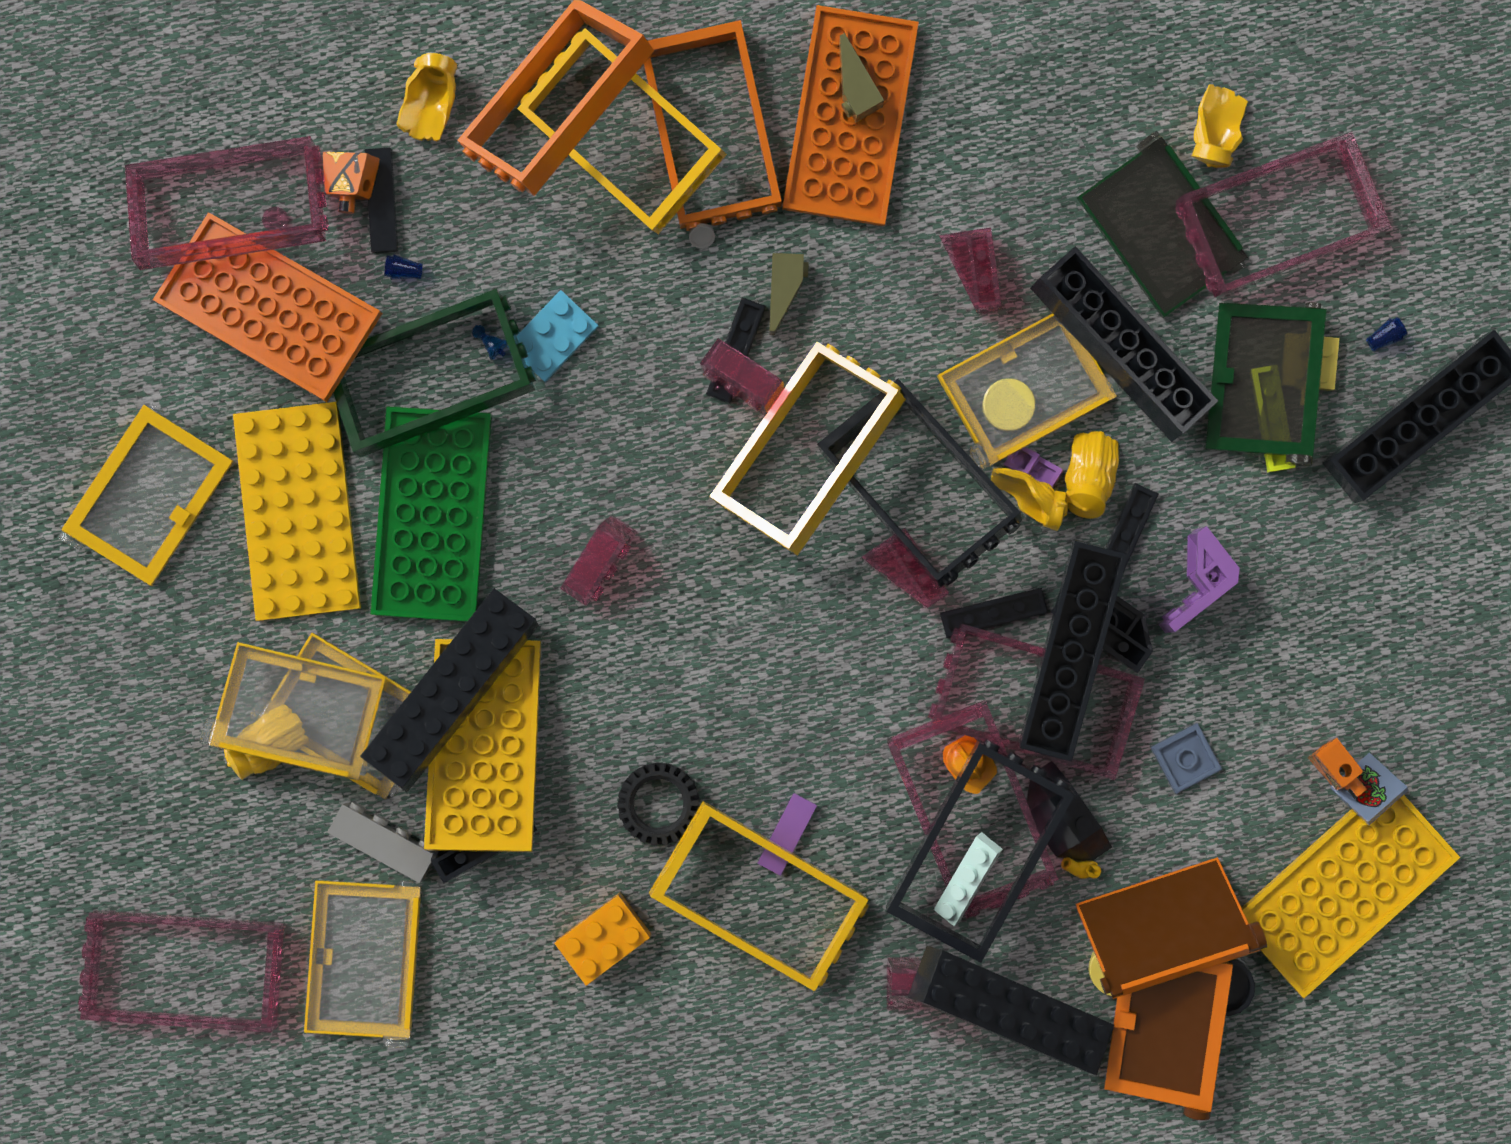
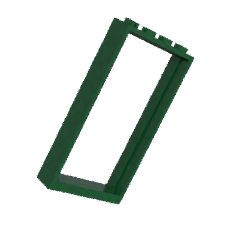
[333,289,536,457]

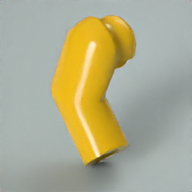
[1061,857,1101,879]

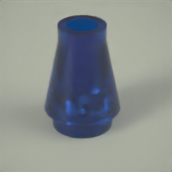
[384,254,423,280]
[1366,317,1408,352]

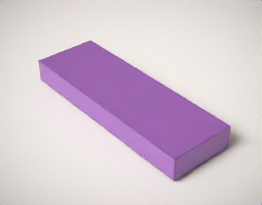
[757,793,817,876]

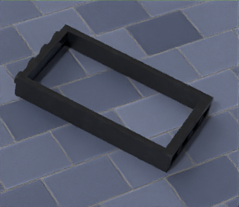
[817,379,1022,588]
[886,739,1075,963]

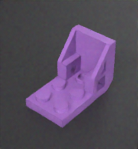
[1159,526,1240,633]

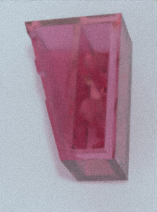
[939,227,1003,314]
[700,338,785,416]
[560,515,638,606]
[860,528,949,609]
[886,957,921,1010]

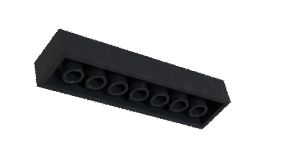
[1030,246,1218,442]
[1322,330,1511,503]
[1018,539,1128,762]
[360,588,539,793]
[908,946,1114,1076]

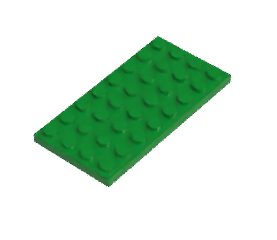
[370,406,492,621]

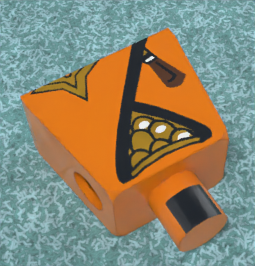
[323,152,380,214]
[1308,738,1367,799]

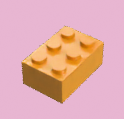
[554,892,651,986]

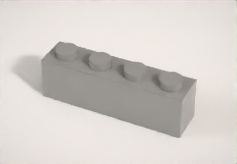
[327,801,434,883]

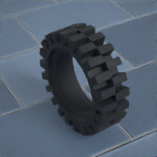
[617,762,700,846]

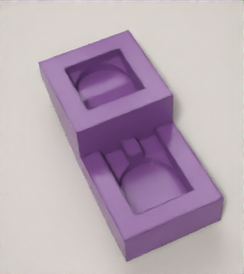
[1004,447,1064,488]

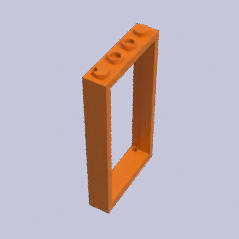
[457,0,654,196]
[644,20,782,231]

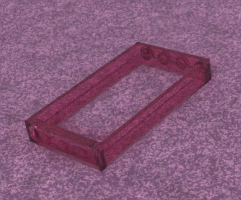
[1175,131,1392,298]
[125,136,329,270]
[928,624,1145,780]
[887,700,1058,918]
[78,910,285,1033]

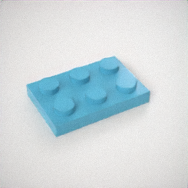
[507,290,599,383]

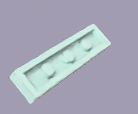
[934,832,1003,926]

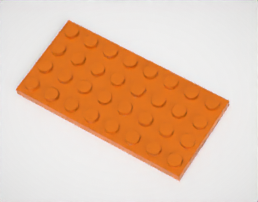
[782,5,919,227]
[153,212,383,402]

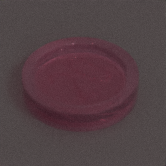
[262,207,289,233]

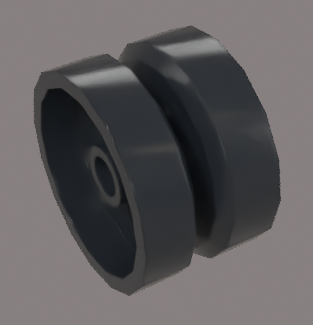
[1226,957,1255,1016]

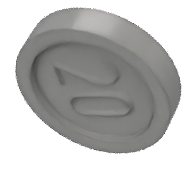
[689,223,715,248]

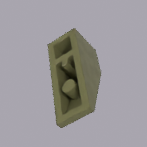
[839,33,884,122]
[769,253,809,335]

